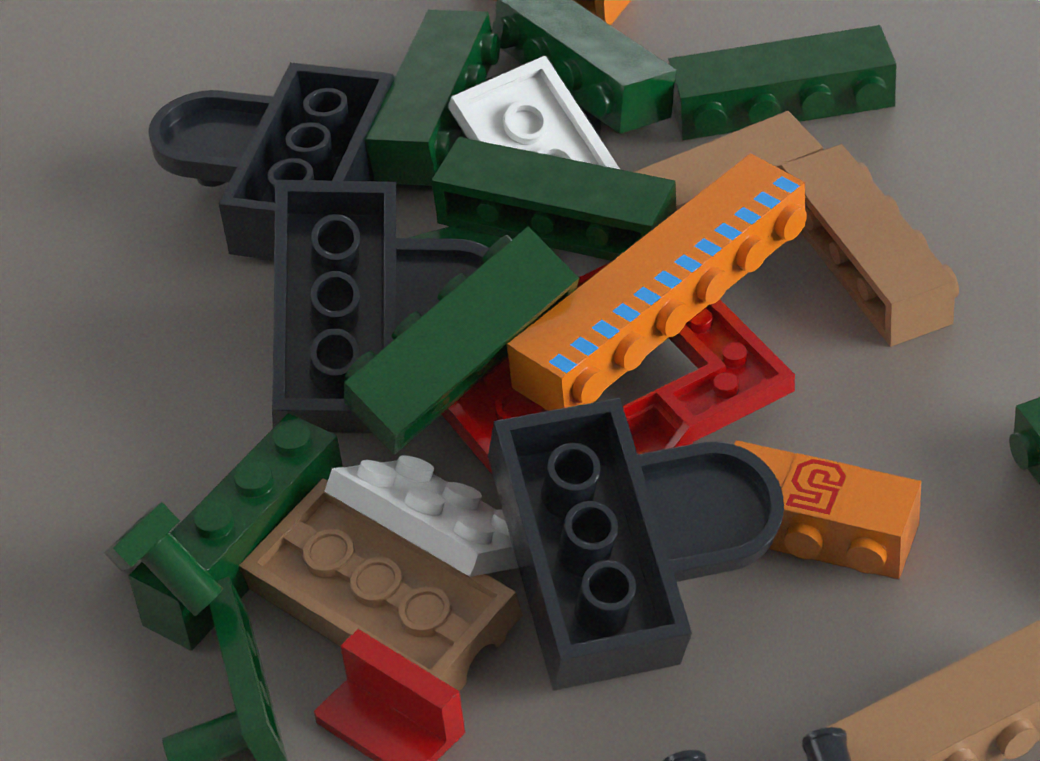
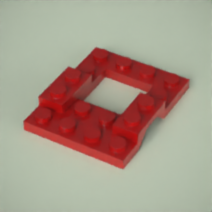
[442,261,795,475]

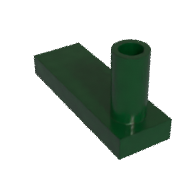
[104,502,223,616]
[162,577,288,761]

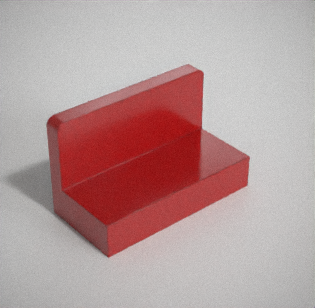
[314,629,465,761]

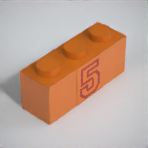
[734,440,921,579]

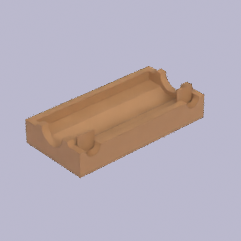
[239,478,523,691]

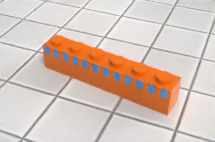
[507,153,807,411]

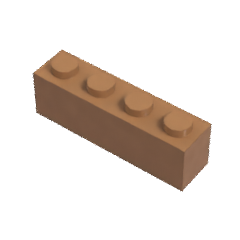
[634,111,824,210]
[781,144,959,347]
[826,620,1040,761]

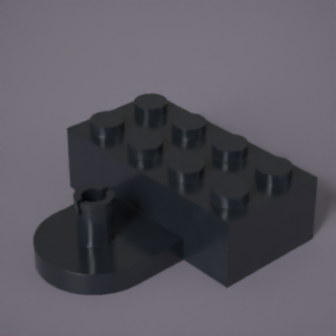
[149,62,394,260]
[272,180,489,433]
[488,398,784,691]

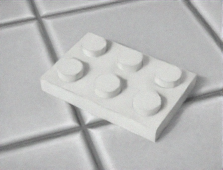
[448,56,620,169]
[324,455,519,577]

